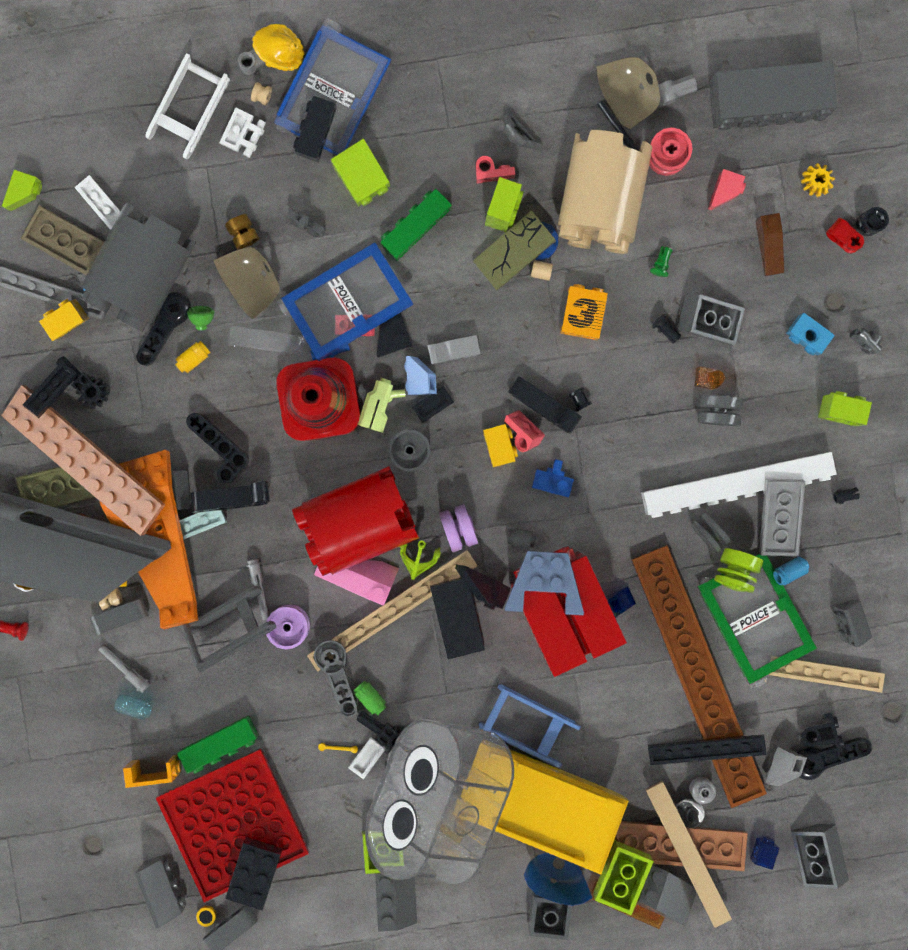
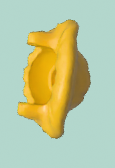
[252,24,304,71]

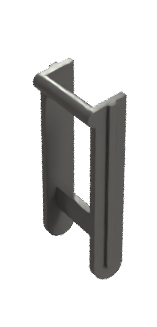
[181,586,276,673]

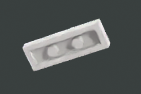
[75,175,121,230]

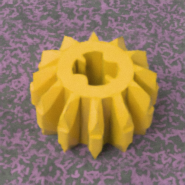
[801,163,835,197]

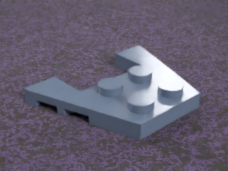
[504,551,584,615]

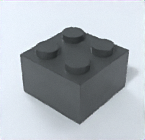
[528,891,572,940]

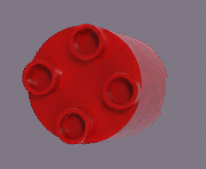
[292,466,419,576]

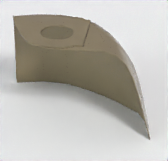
[597,57,661,129]
[213,247,279,319]

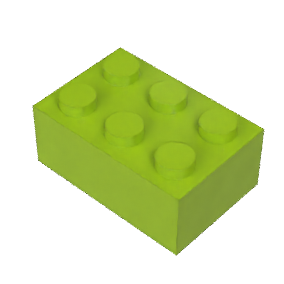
[485,177,524,232]
[593,840,654,915]

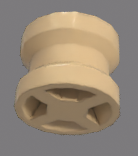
[251,82,272,106]

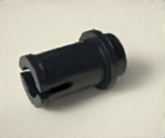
[833,487,860,504]

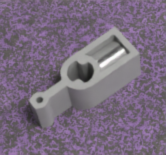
[428,335,480,365]

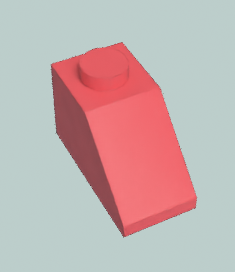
[708,169,746,210]

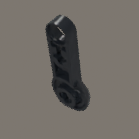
[136,292,191,366]
[797,737,872,780]

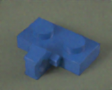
[532,459,574,498]

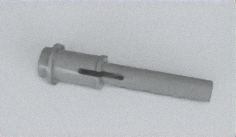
[246,558,269,620]
[99,645,150,693]

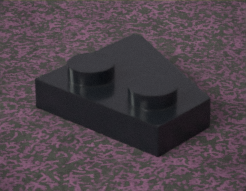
[376,312,412,358]

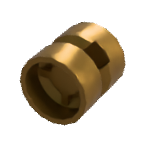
[225,214,260,250]

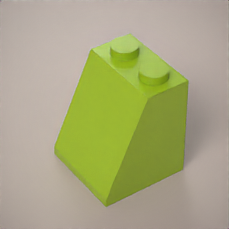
[330,138,390,207]

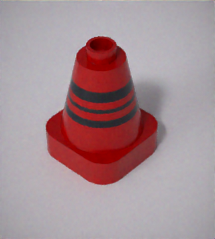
[276,358,361,441]

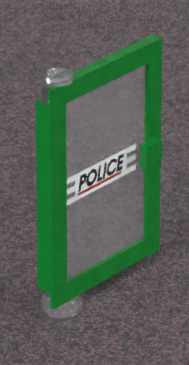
[697,554,817,689]

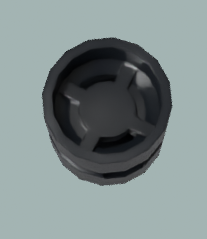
[856,207,889,236]

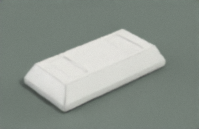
[348,737,386,779]

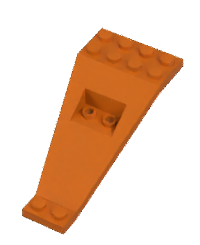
[100,450,198,630]

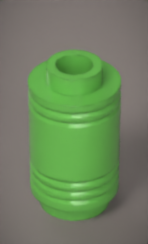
[353,680,386,715]

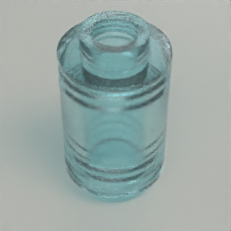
[114,694,153,720]

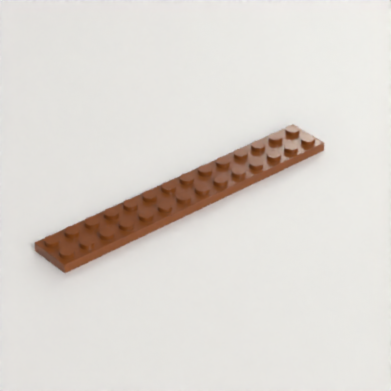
[631,545,767,808]

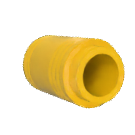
[175,341,211,373]

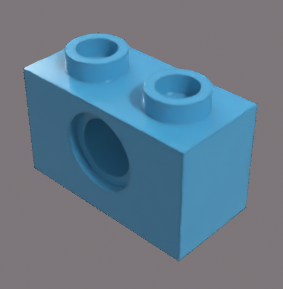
[786,313,835,356]

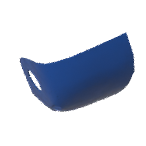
[524,852,592,906]

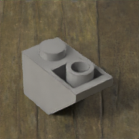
[766,747,807,786]

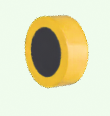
[196,905,217,927]

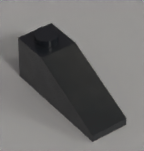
[455,564,511,610]

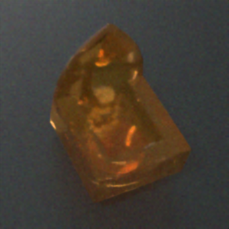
[694,366,726,390]

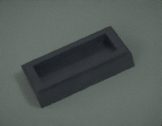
[412,386,454,423]

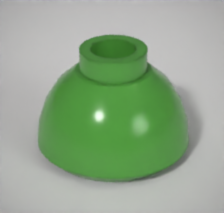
[187,306,214,330]

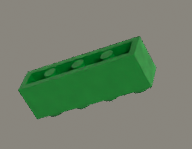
[381,189,452,261]
[177,715,259,774]

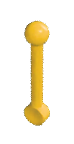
[318,743,358,753]

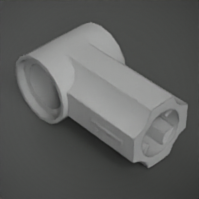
[238,49,265,75]
[658,74,698,106]

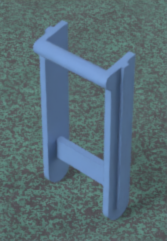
[479,684,581,768]

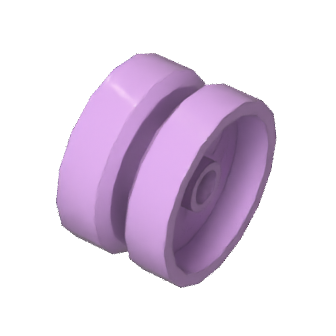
[439,504,478,552]
[266,604,310,649]

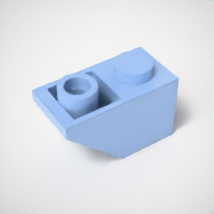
[404,356,437,395]

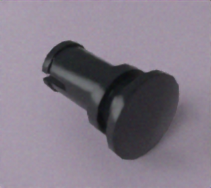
[651,314,681,344]

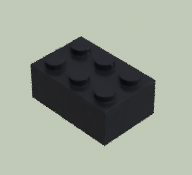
[225,837,283,911]

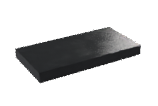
[430,577,485,660]

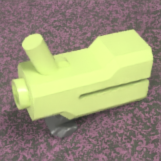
[358,378,405,433]

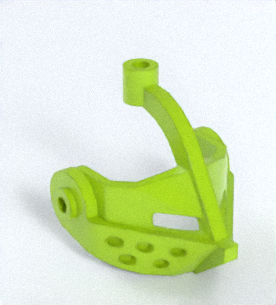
[400,540,441,580]

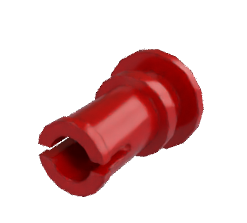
[0,620,29,641]

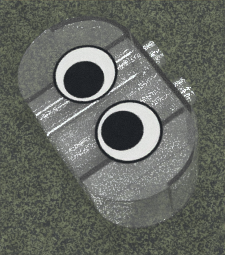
[365,718,514,884]

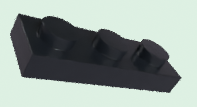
[23,362,78,418]

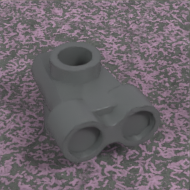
[849,328,883,354]

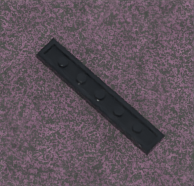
[648,734,767,765]

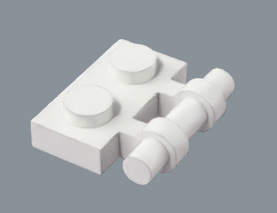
[219,108,266,158]

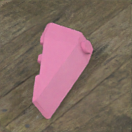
[314,560,399,606]

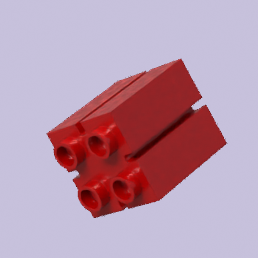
[509,546,627,677]

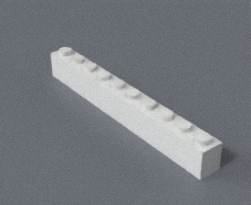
[641,452,837,518]

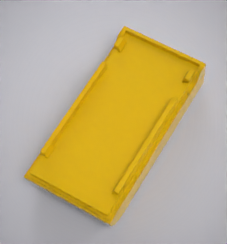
[455,739,629,874]

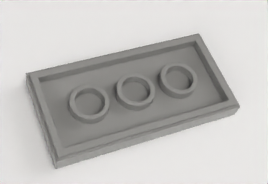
[759,479,805,556]

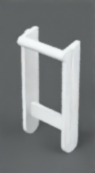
[145,53,230,159]

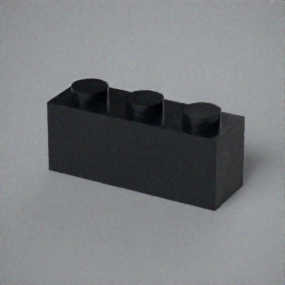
[293,96,337,163]

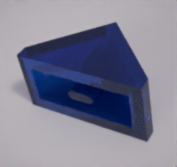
[606,587,636,618]

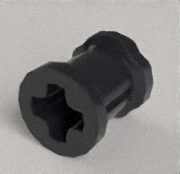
[568,387,592,411]

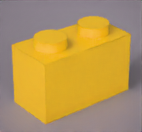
[39,299,89,341]
[483,424,518,467]

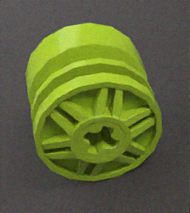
[714,548,763,593]

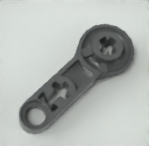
[314,640,357,717]

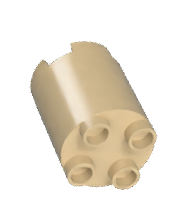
[557,130,652,254]

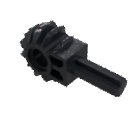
[56,356,110,409]
[356,711,414,758]

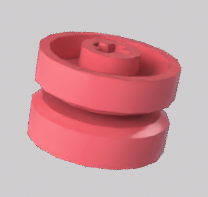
[649,127,693,176]

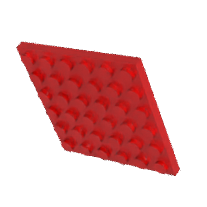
[156,748,309,902]

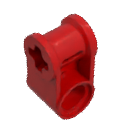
[826,218,864,254]

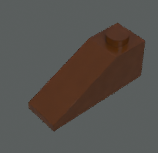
[755,213,784,276]

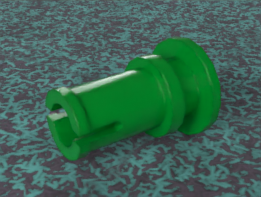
[650,246,673,277]

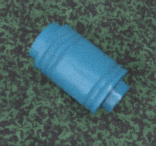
[773,557,809,585]

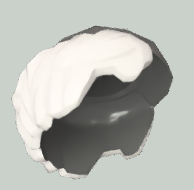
[676,799,704,828]

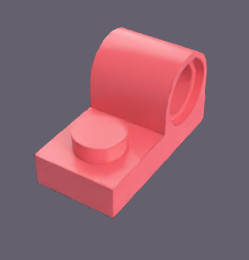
[475,156,515,184]
[504,410,545,452]

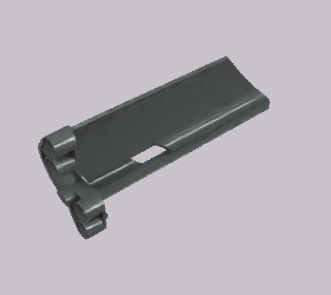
[0,492,171,603]

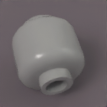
[689,776,716,804]

